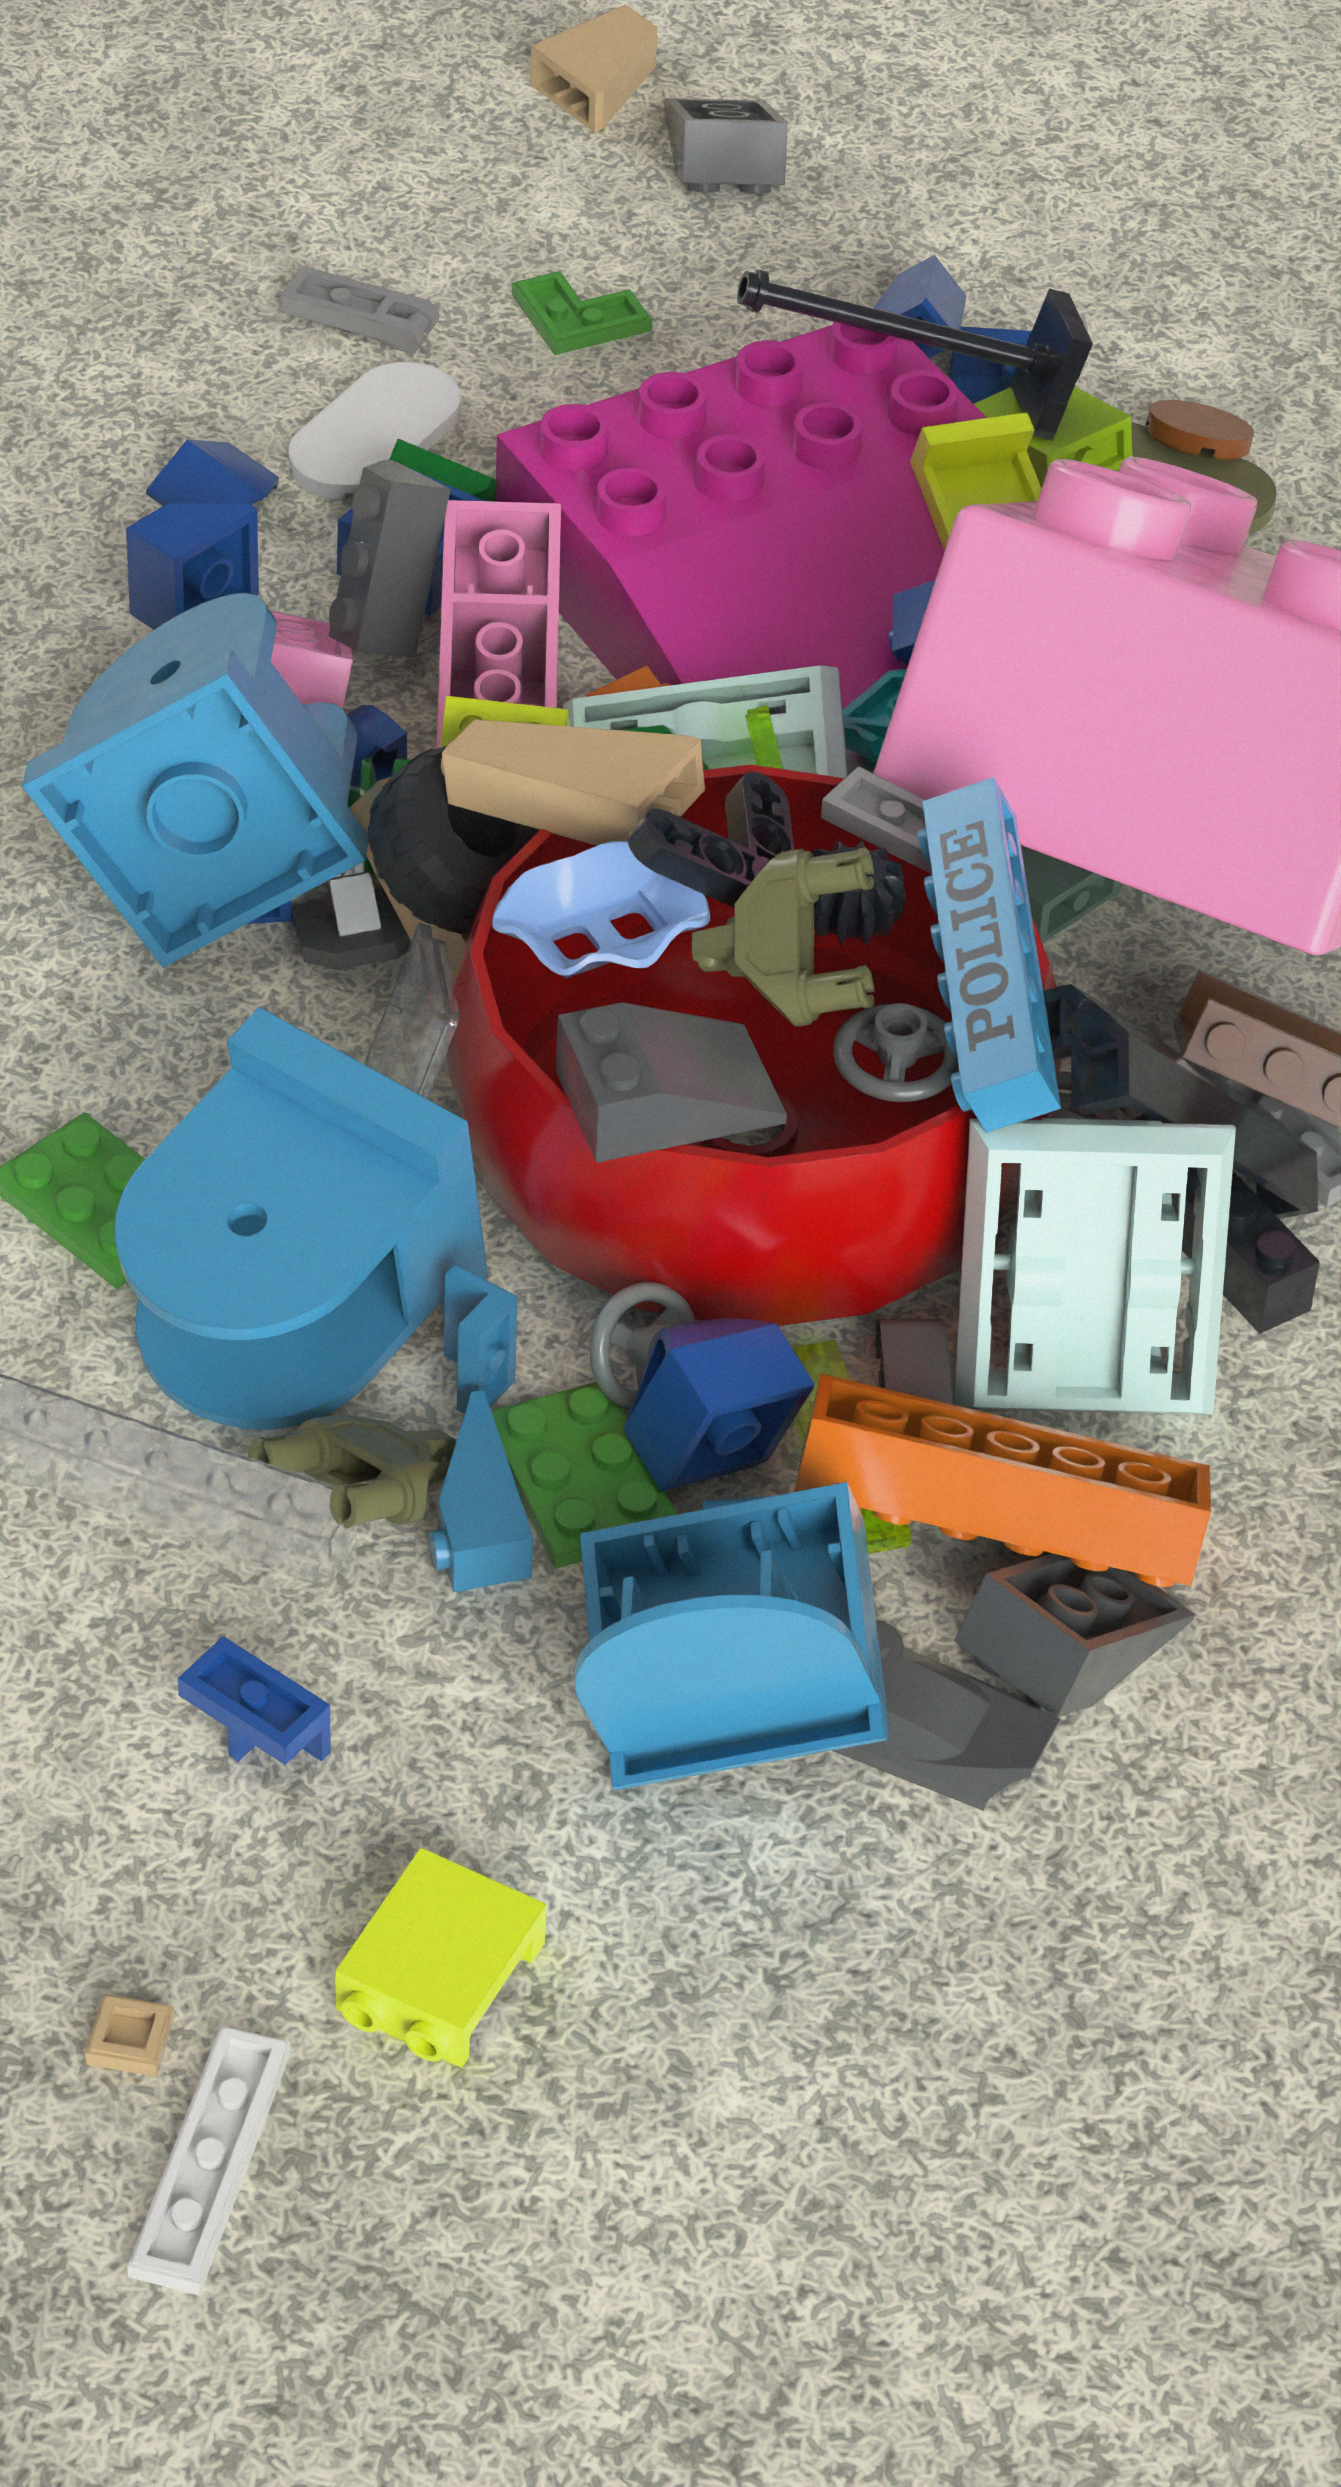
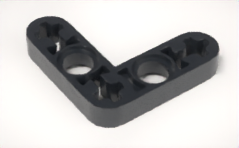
[627,771,795,908]

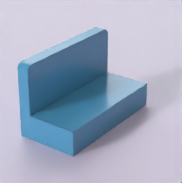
[444,1265,518,1414]

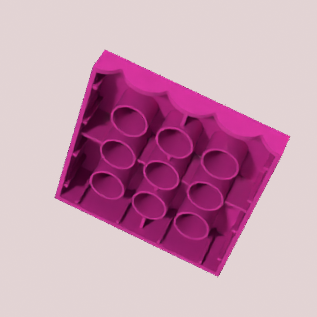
[495,309,987,714]

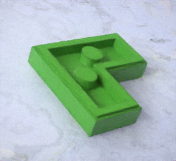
[512,271,652,355]

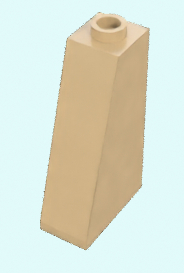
[441,719,705,846]

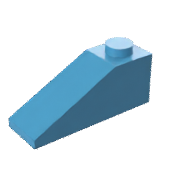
[428,1390,533,1592]

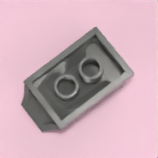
[832,1620,1061,1811]

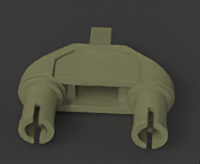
[692,847,874,1027]
[248,1415,456,1528]

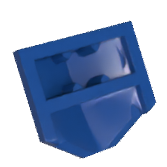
[146,439,279,506]

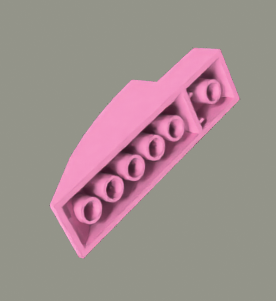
[436,500,561,749]

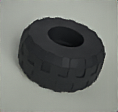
[367,745,540,934]

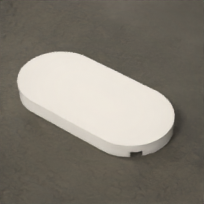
[289,362,461,499]

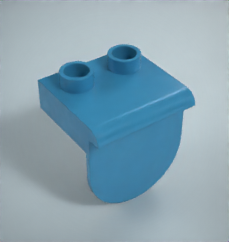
[574,1482,889,1791]

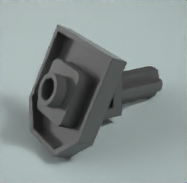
[291,862,414,970]

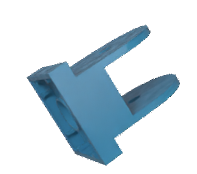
[22,593,368,968]
[114,1007,488,1430]

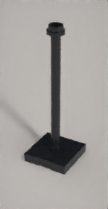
[737,269,1093,441]

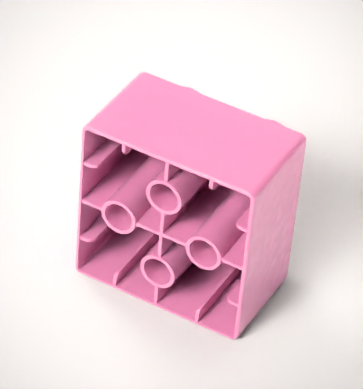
[873,456,1341,955]

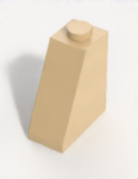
[530,4,658,133]

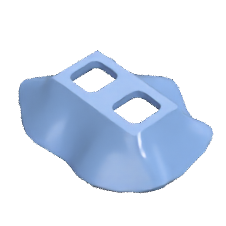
[492,841,710,979]

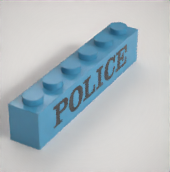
[918,777,1061,1133]

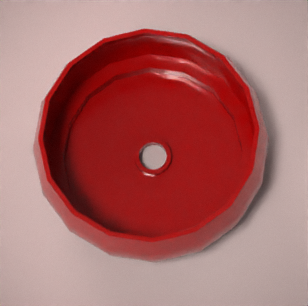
[443,764,1062,1326]

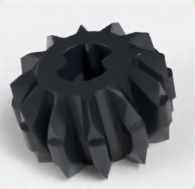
[813,840,906,945]

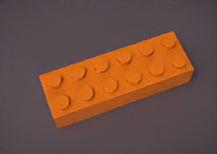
[794,1374,1211,1587]

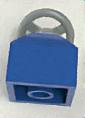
[590,1282,815,1491]

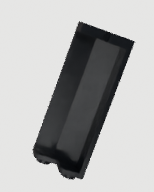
[1043,984,1318,1219]

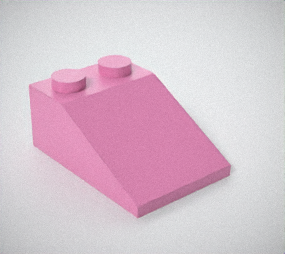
[270,610,353,709]

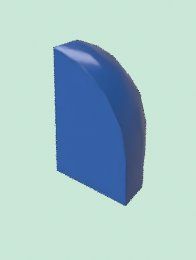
[347,705,407,785]

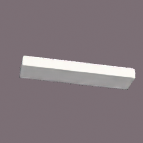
[127,2025,291,2295]

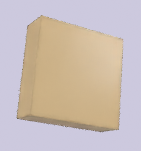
[85,1994,174,2077]

